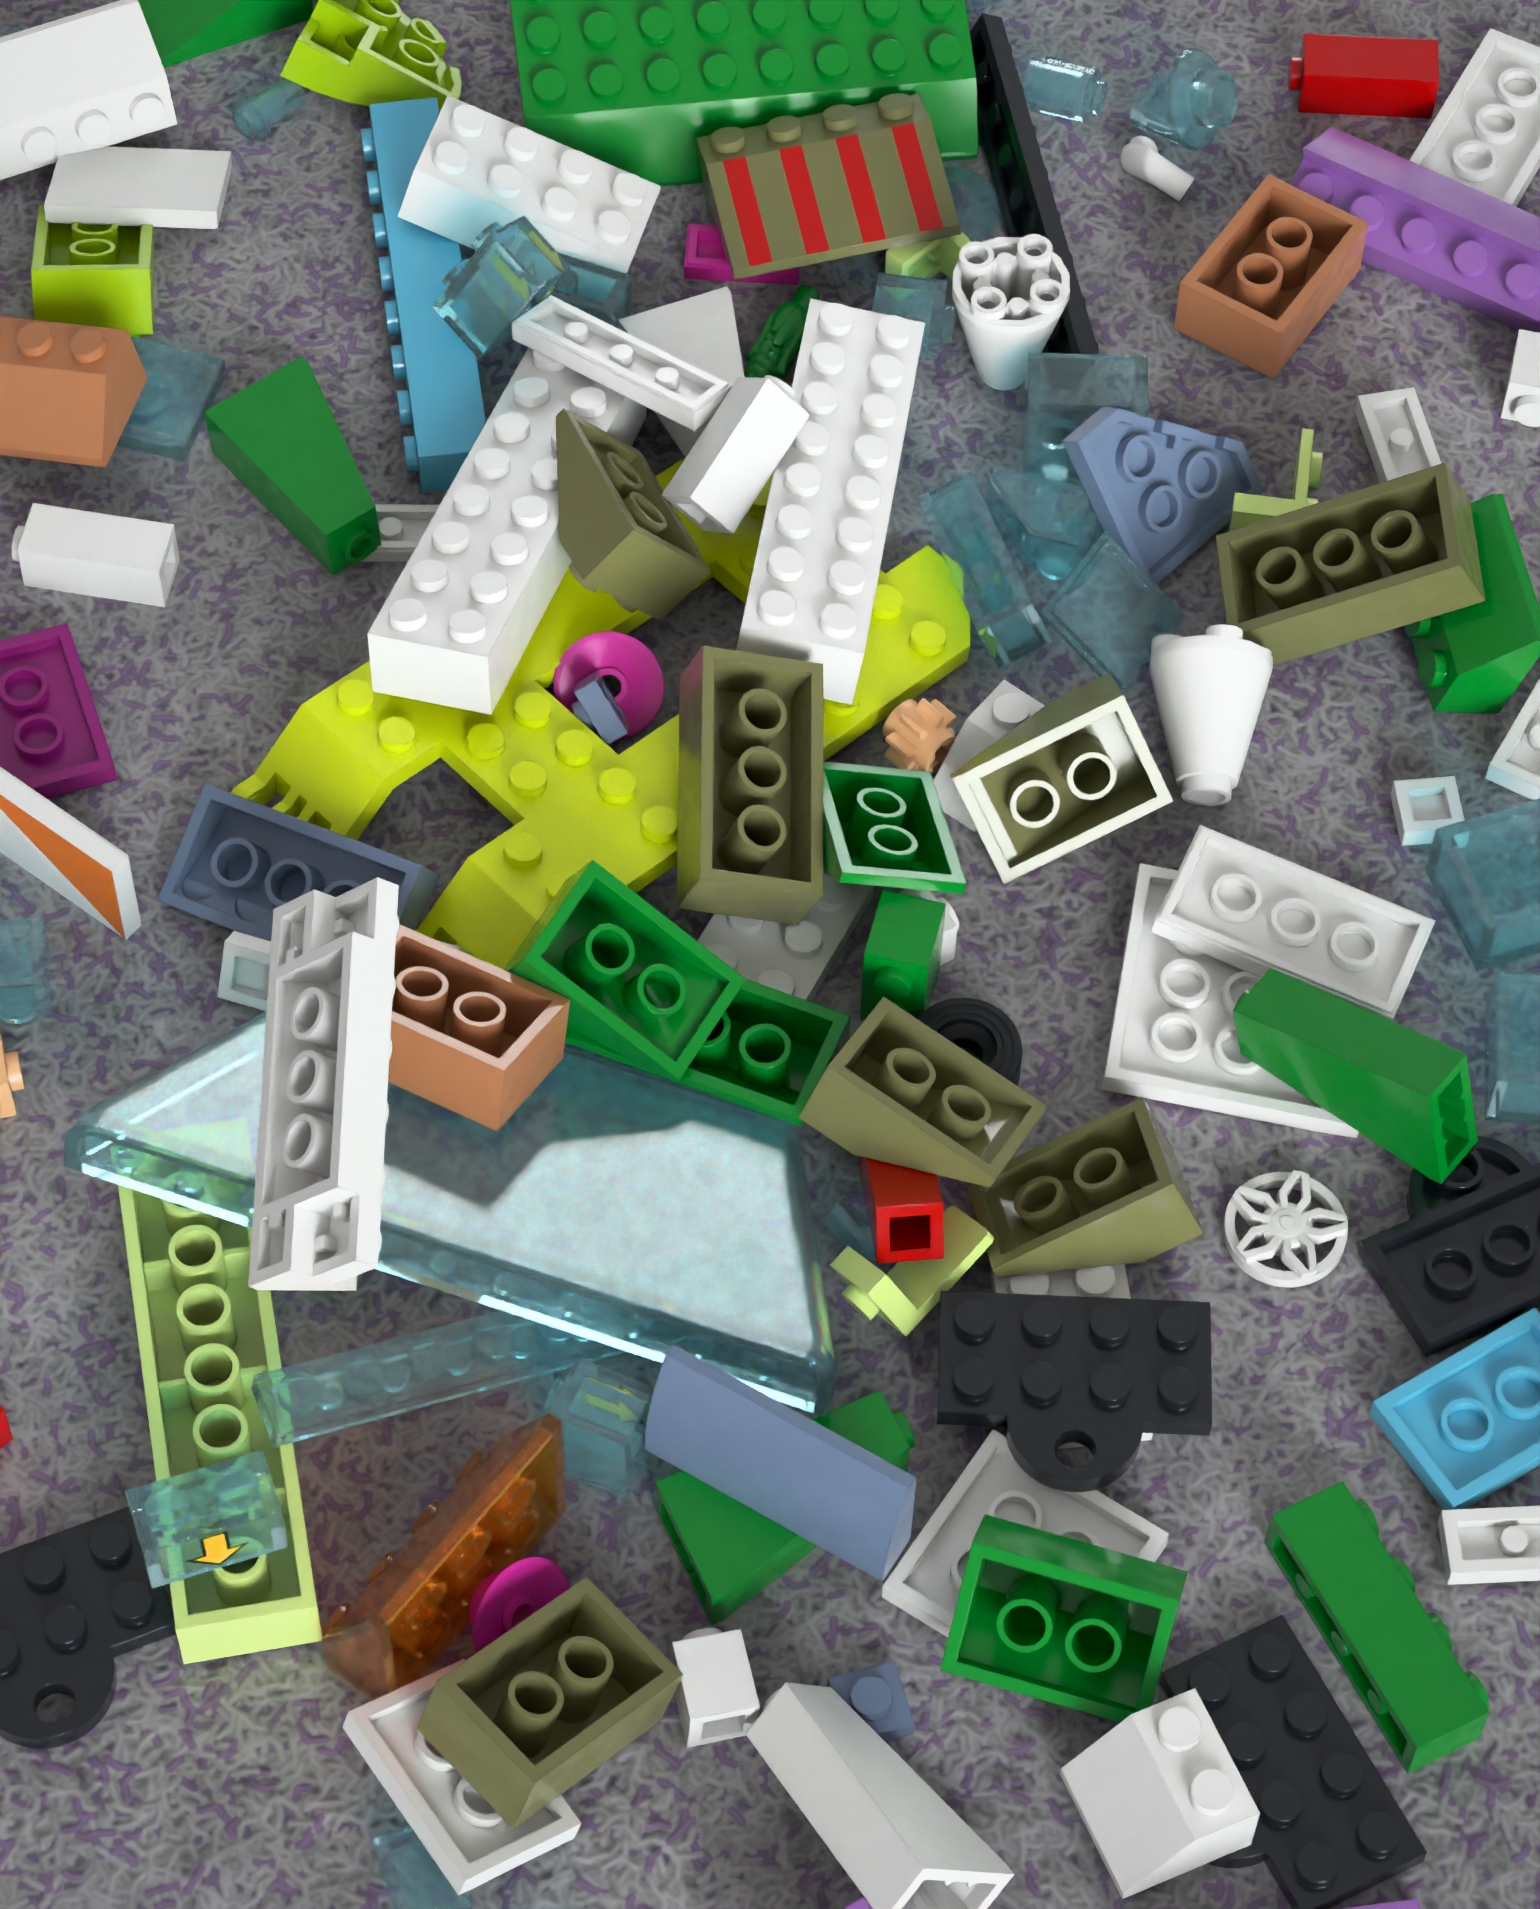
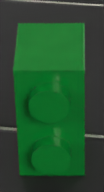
[860,890,946,1021]

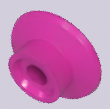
[553,631,664,741]
[468,1557,569,1653]

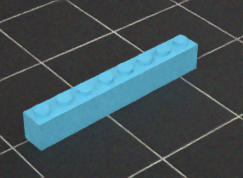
[360,97,486,493]

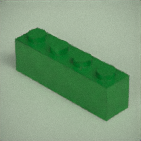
[1264,1481,1489,1774]

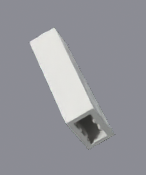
[618,286,745,458]
[746,1682,1014,1909]

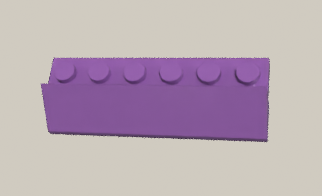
[1290,126,1540,333]

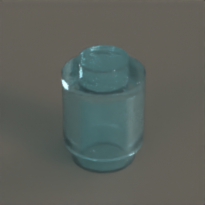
[1022,55,1108,123]

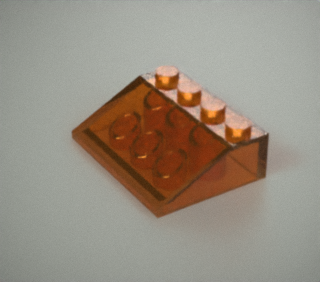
[322,1413,566,1701]

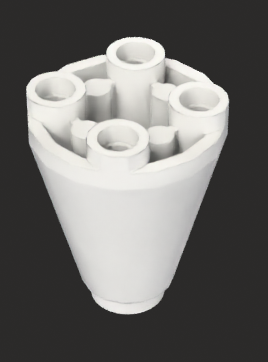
[952,234,1070,390]
[1149,624,1273,806]

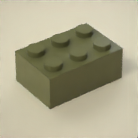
[417,1576,683,1829]

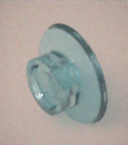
[1165,48,1238,151]

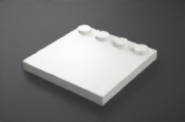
[1101,863,1359,1138]

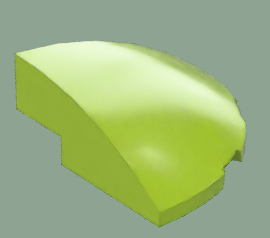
[280,0,462,112]

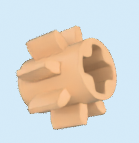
[882,698,957,773]

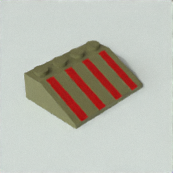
[696,93,961,280]

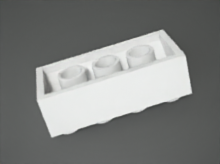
[0,0,177,180]

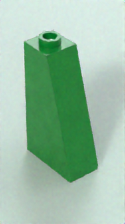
[204,356,382,576]
[1233,968,1478,1184]
[655,1390,915,1625]

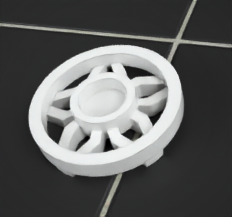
[1223,1170,1348,1288]

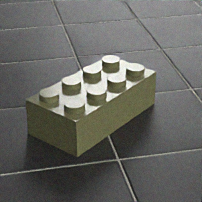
[1216,463,1486,666]
[676,645,823,925]

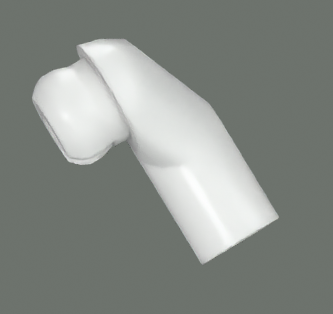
[1120,136,1195,201]

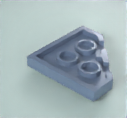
[1063,407,1264,593]

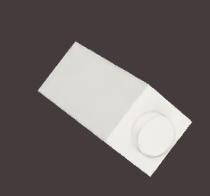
[661,375,810,534]
[12,503,180,607]

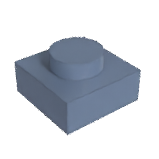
[571,670,630,745]
[827,1661,915,1741]

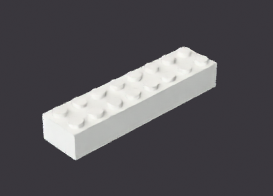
[736,298,925,705]
[367,347,647,715]

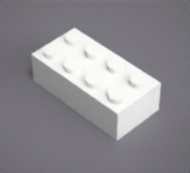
[397,96,661,307]

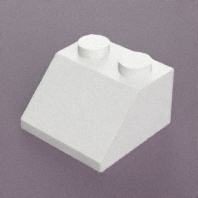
[1060,1688,1260,1899]

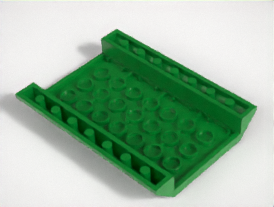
[509,0,978,186]

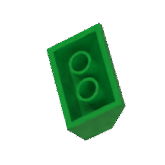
[1404,494,1540,714]
[940,1514,1188,1722]

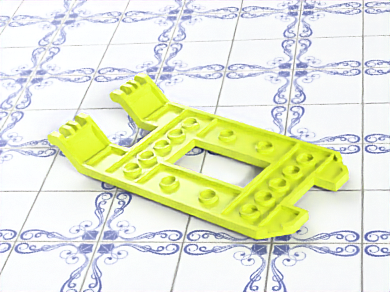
[230,458,970,969]

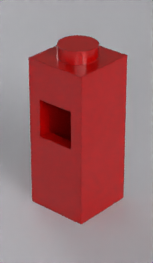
[1288,34,1439,119]
[859,1156,944,1264]

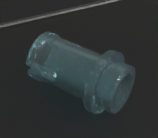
[232,77,305,139]

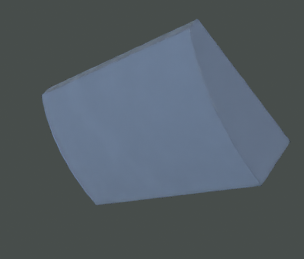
[157,783,440,941]
[644,1344,917,1582]

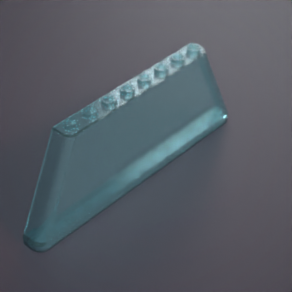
[63,1011,838,1416]

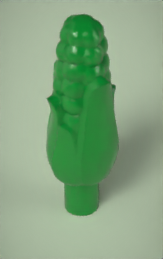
[744,285,819,379]

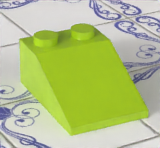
[31,205,154,340]

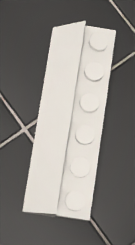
[248,877,399,1291]

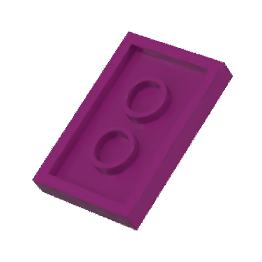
[0,623,117,799]

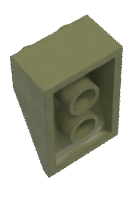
[556,408,711,621]
[950,672,1173,884]
[798,997,1048,1188]
[966,1097,1204,1277]

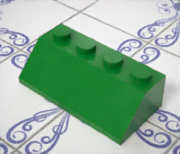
[565,979,850,1127]

